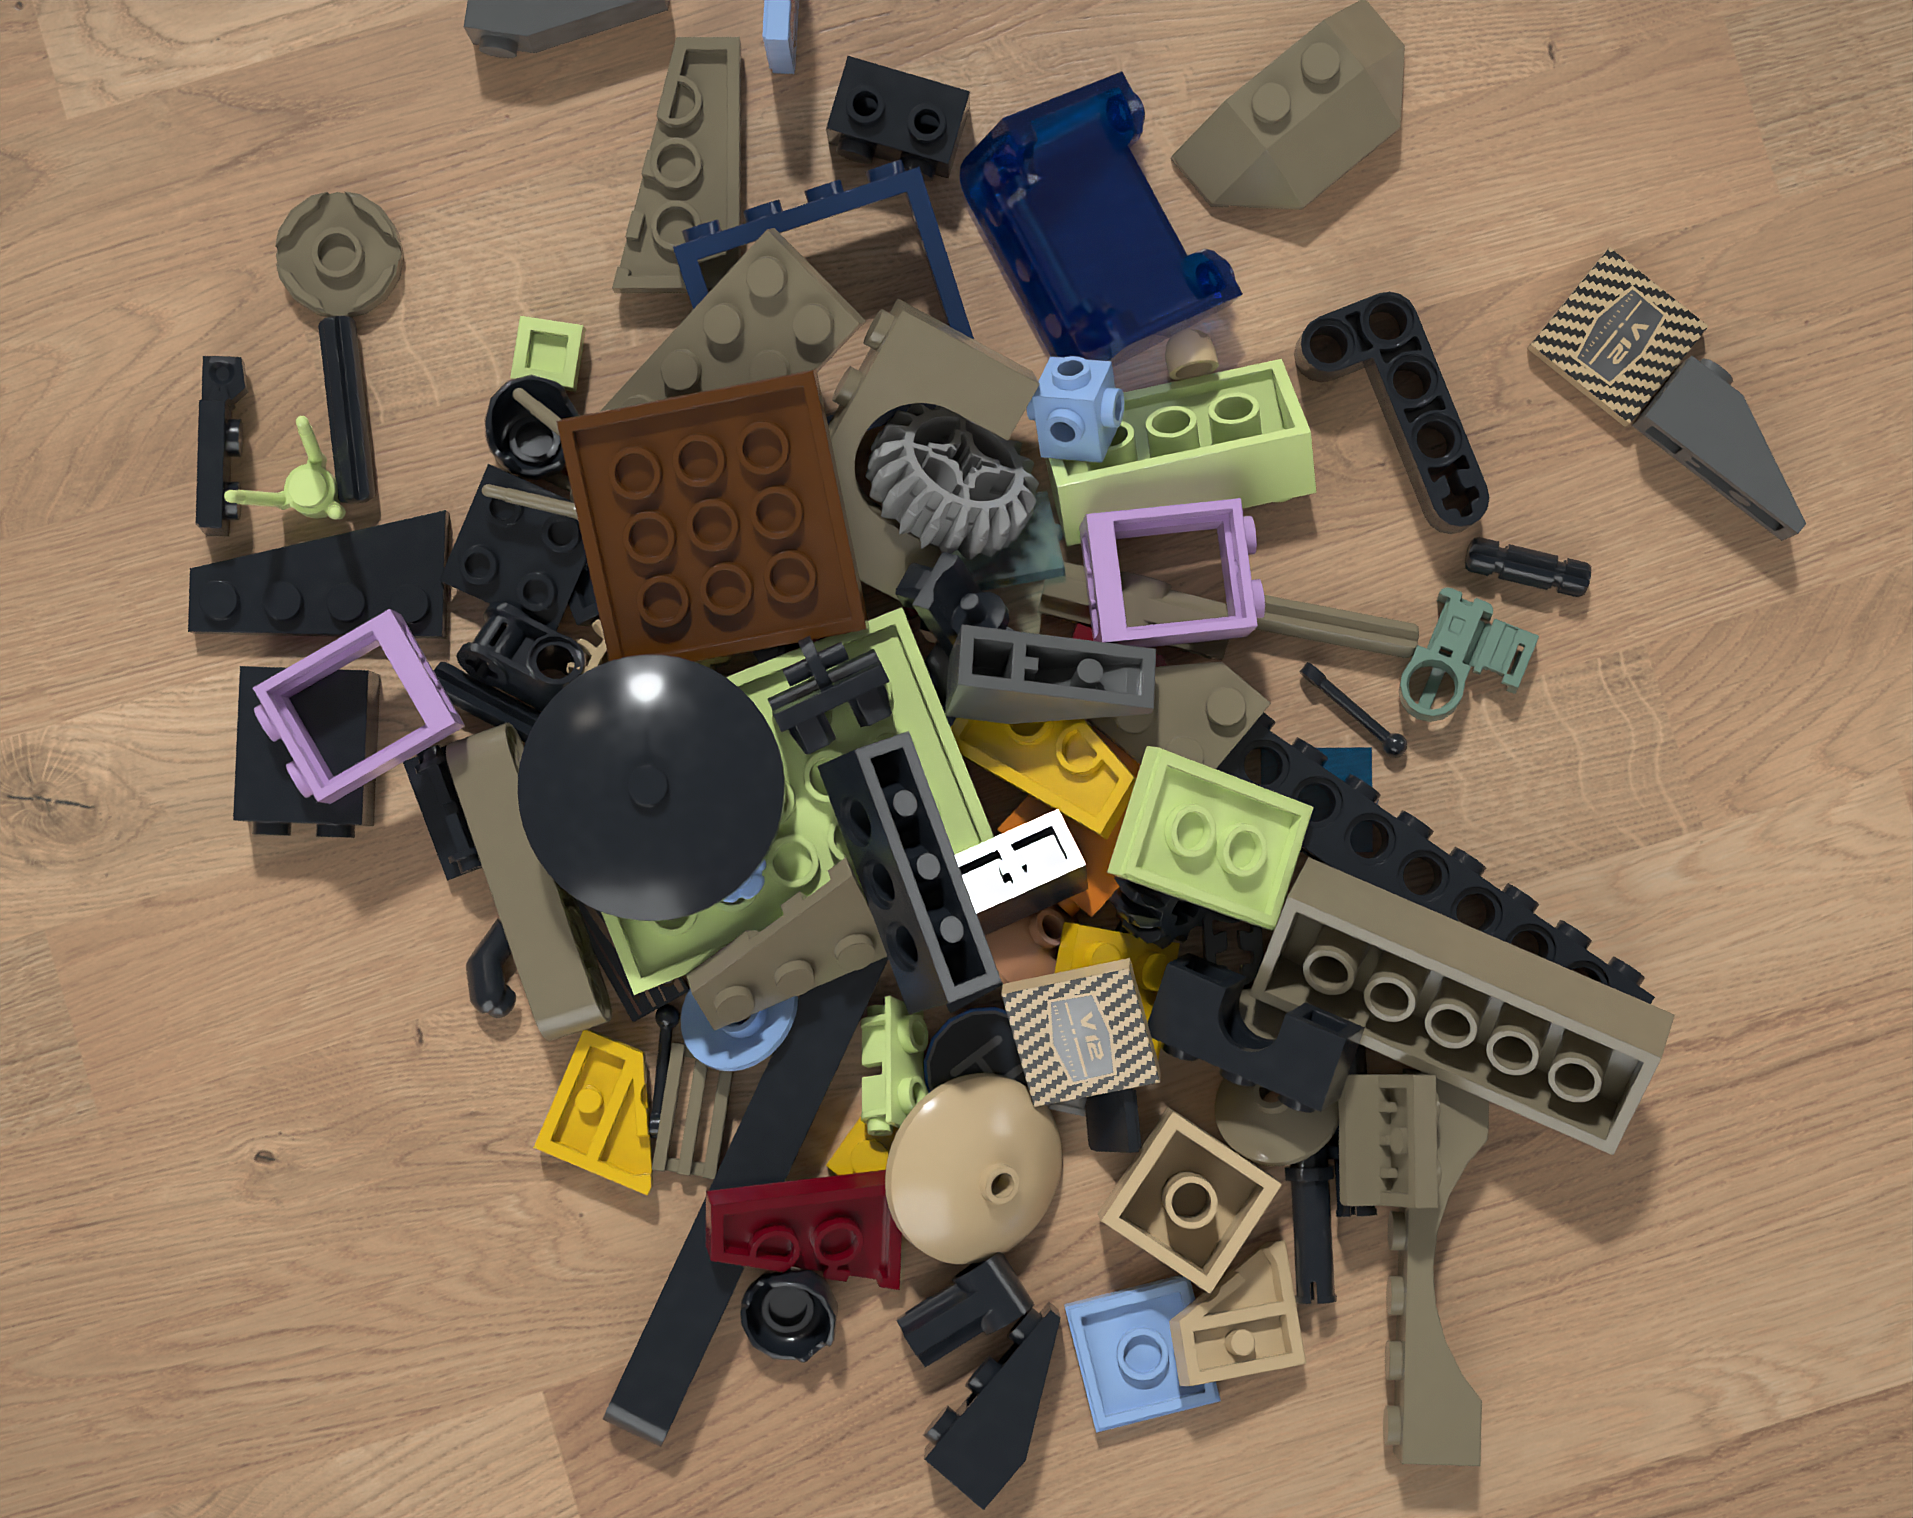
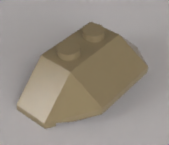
[1171,0,1405,210]

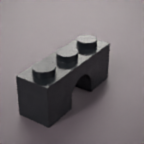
[1148,953,1365,1113]

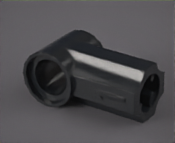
[896,1252,1034,1368]

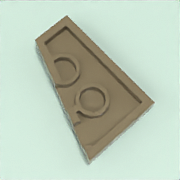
[686,857,887,1031]

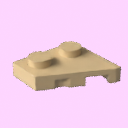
[1169,1240,1306,1386]

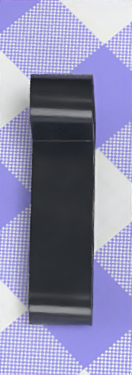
[1294,291,1490,534]

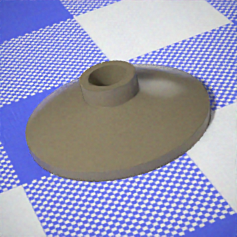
[1215,1078,1339,1166]

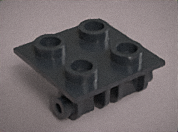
[439,464,587,632]

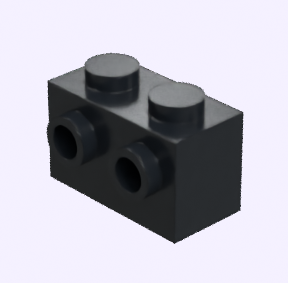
[826,56,970,182]

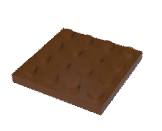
[556,369,869,662]

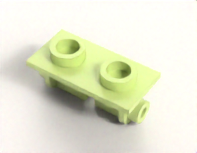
[861,996,928,1136]

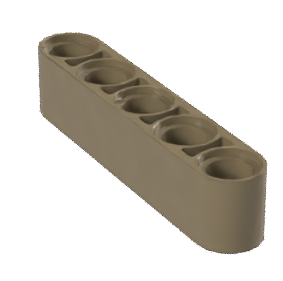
[446,723,612,1041]

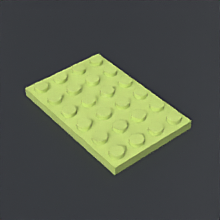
[601,607,994,995]

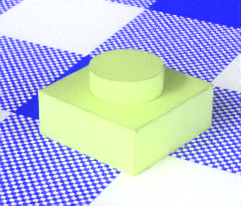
[510,316,586,392]

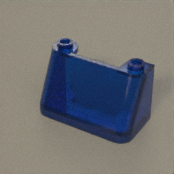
[959,71,1243,367]

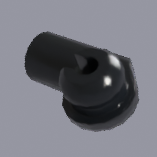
[466,919,516,1018]

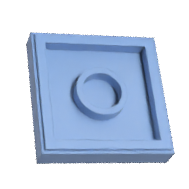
[1064,1275,1221,1433]

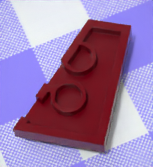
[706,1170,902,1290]

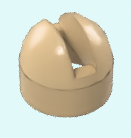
[1165,328,1219,380]

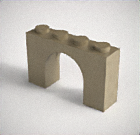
[828,299,1040,601]

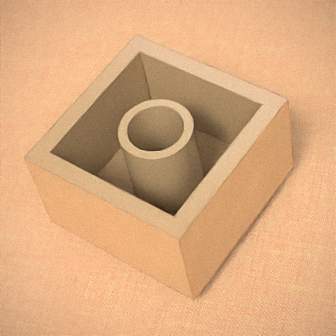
[1097,1107,1282,1294]

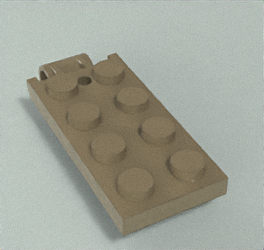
[601,228,866,411]

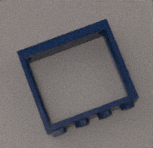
[673,160,974,430]

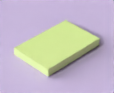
[1107,746,1314,931]

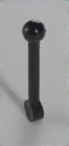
[1299,662,1407,758]
[649,1004,680,1138]

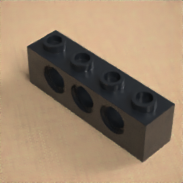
[817,731,1002,1014]

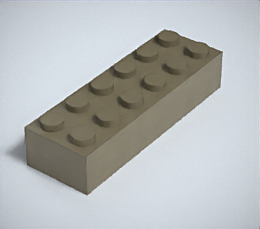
[1249,857,1675,1155]

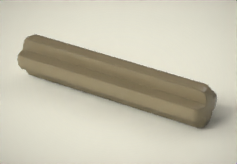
[1255,595,1419,658]

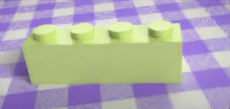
[1045,359,1316,546]

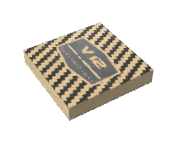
[1527,247,1709,427]
[1001,958,1161,1107]

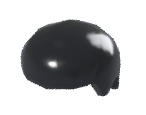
[484,374,579,481]
[740,1267,838,1363]

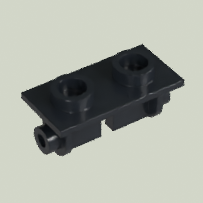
[403,745,483,881]

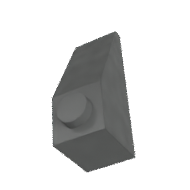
[463,0,670,58]
[1632,356,1806,541]
[945,625,1156,724]

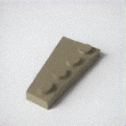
[612,37,741,293]

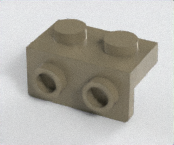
[1338,1074,1442,1208]

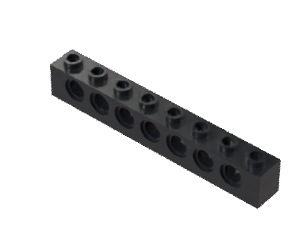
[1216,712,1655,1004]

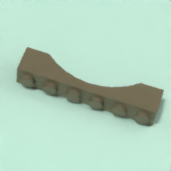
[1383,1068,1489,1466]

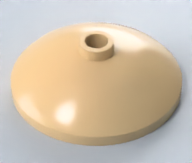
[885,1073,1062,1264]

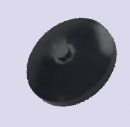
[517,655,785,921]

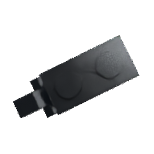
[195,356,248,537]

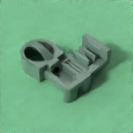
[1398,587,1539,722]

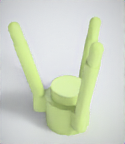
[224,416,346,520]

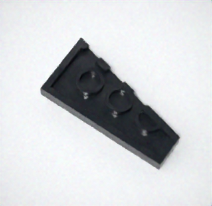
[188,510,450,639]

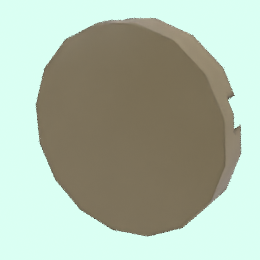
[275,191,404,317]

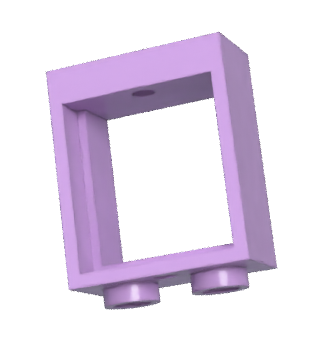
[1079,498,1265,648]
[253,609,465,804]

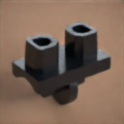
[895,552,1010,657]
[767,635,892,754]

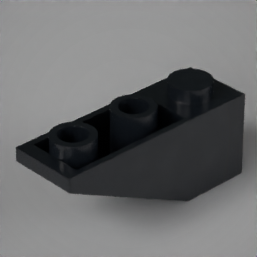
[923,1302,1061,1510]

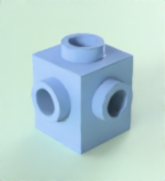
[1026,356,1124,463]

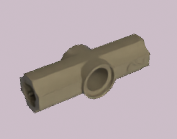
[1037,559,1229,660]

